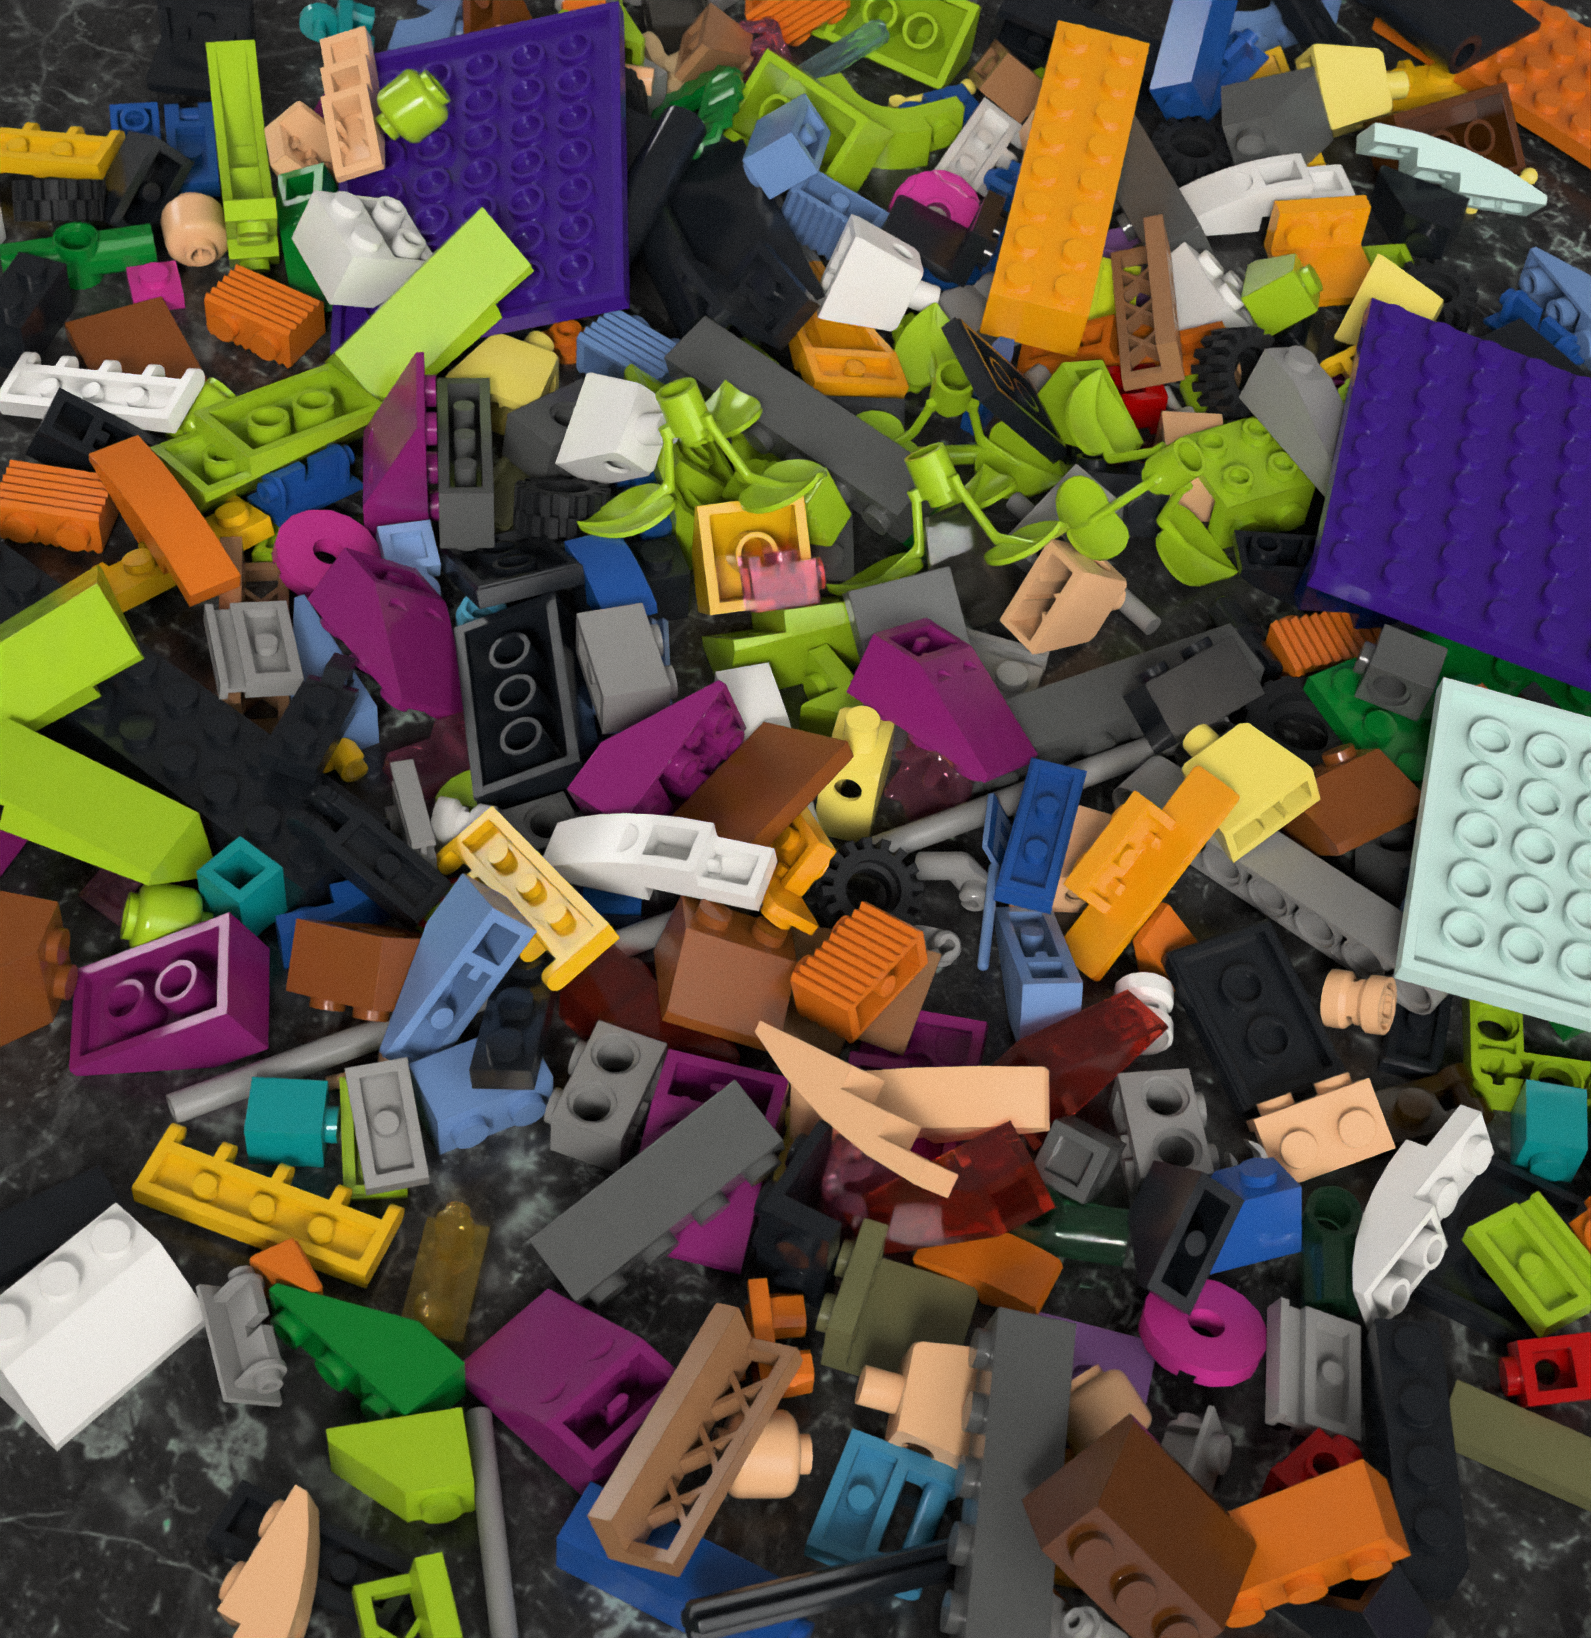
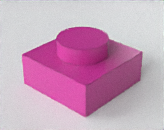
[126,260,185,310]

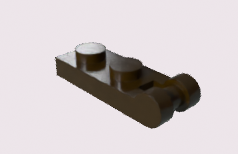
[1339,1063,1495,1170]

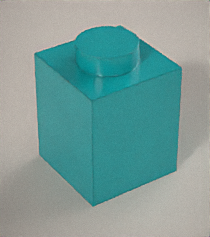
[196,836,288,936]
[244,1077,341,1168]
[1510,1079,1588,1183]

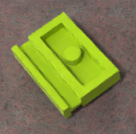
[1462,1191,1591,1338]

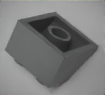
[1221,66,1333,166]

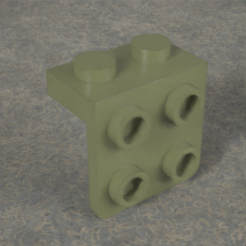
[815,1218,978,1377]

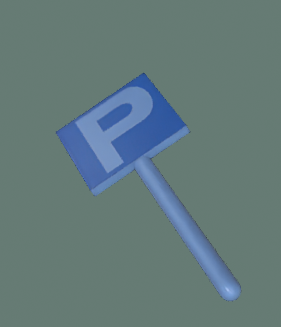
[977,793,1012,971]

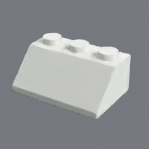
[0,1203,205,1451]

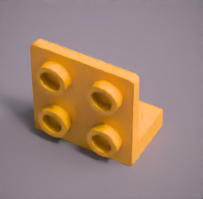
[1264,195,1371,307]

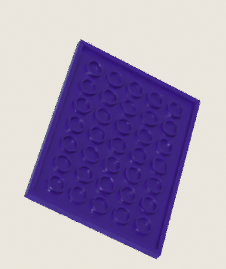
[330,0,630,354]
[1307,298,1591,693]

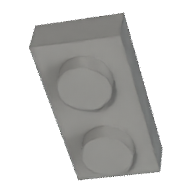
[344,1057,429,1196]

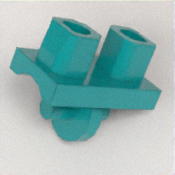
[299,0,375,50]

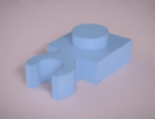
[376,519,441,595]

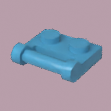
[804,1428,957,1601]

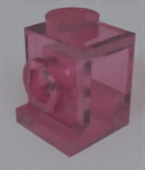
[737,549,826,613]

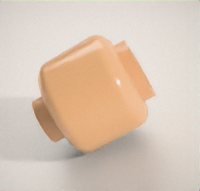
[160,192,228,267]
[1066,1364,1152,1456]
[712,1410,813,1499]

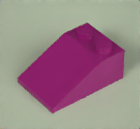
[69,912,270,1076]

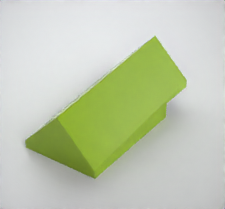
[811,0,981,90]
[324,207,534,402]
[150,363,382,515]
[624,363,734,570]
[0,565,144,732]
[702,595,860,689]
[0,718,213,886]

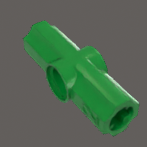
[0,222,157,290]

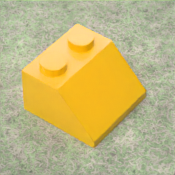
[692,496,816,615]

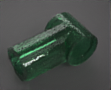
[1001,1182,1129,1267]
[1300,1185,1362,1319]

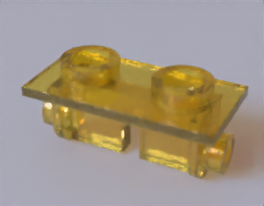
[402,1202,490,1342]

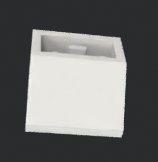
[292,190,433,308]
[1171,241,1258,331]

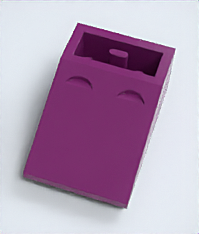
[363,352,439,542]
[307,548,464,721]
[847,617,1038,783]
[567,680,746,816]
[639,1049,789,1274]
[463,1289,676,1496]

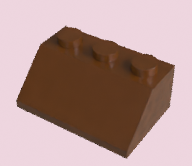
[1363,81,1526,187]
[1022,1413,1257,1638]

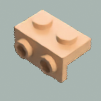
[264,101,338,186]
[1246,1072,1396,1183]

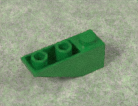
[276,162,338,314]
[269,1283,466,1422]

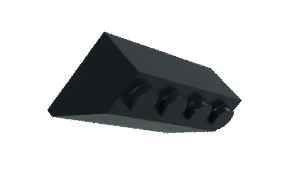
[453,591,598,810]

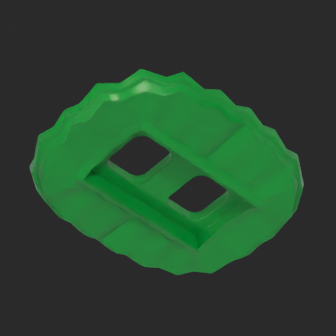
[651,64,746,159]

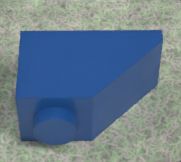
[1209,1157,1302,1275]

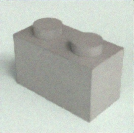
[576,603,678,734]

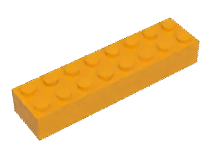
[979,20,1150,358]

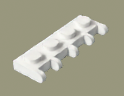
[928,97,1022,217]
[0,351,205,434]

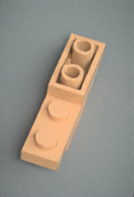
[217,1485,320,1638]

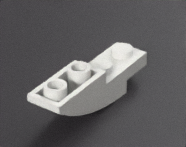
[1179,153,1355,236]
[543,813,778,911]
[1352,1104,1494,1332]

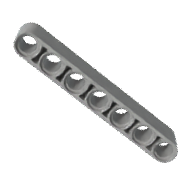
[1112,756,1449,1015]

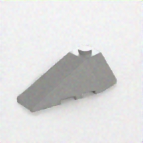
[1239,346,1344,497]

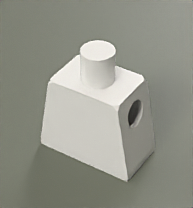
[817,214,940,331]
[555,373,678,485]

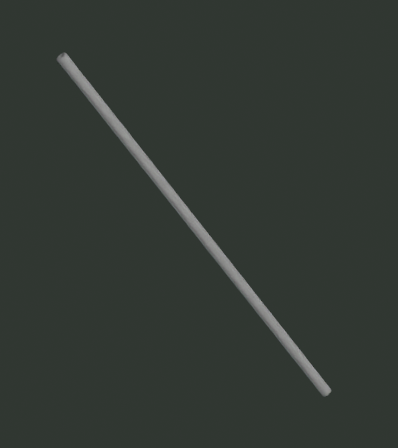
[166,716,1229,1124]

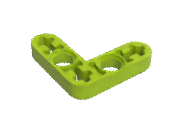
[1462,997,1591,1123]

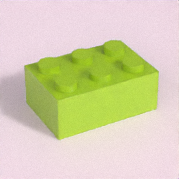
[722,49,894,193]

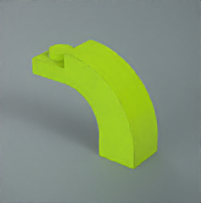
[816,73,965,170]

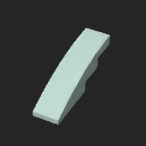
[1356,122,1547,216]

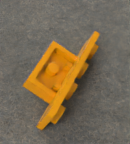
[1063,766,1240,982]
[760,807,837,936]

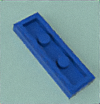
[993,757,1087,914]

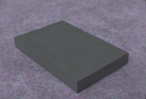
[842,566,970,753]

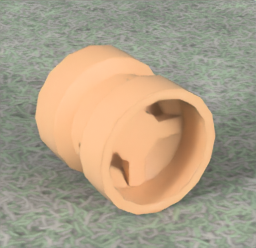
[1320,969,1397,1035]

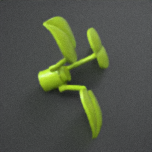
[856,302,1064,499]
[1056,369,1239,587]
[576,377,827,538]
[825,442,1071,597]

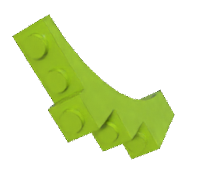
[206,39,279,274]

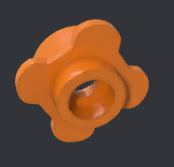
[542,319,585,365]

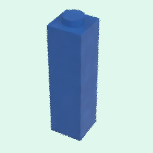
[1149,0,1238,121]
[556,1481,815,1638]

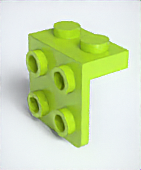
[1183,416,1315,549]

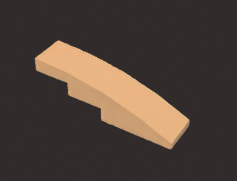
[320,26,385,183]
[755,1021,959,1198]
[790,1066,1050,1144]

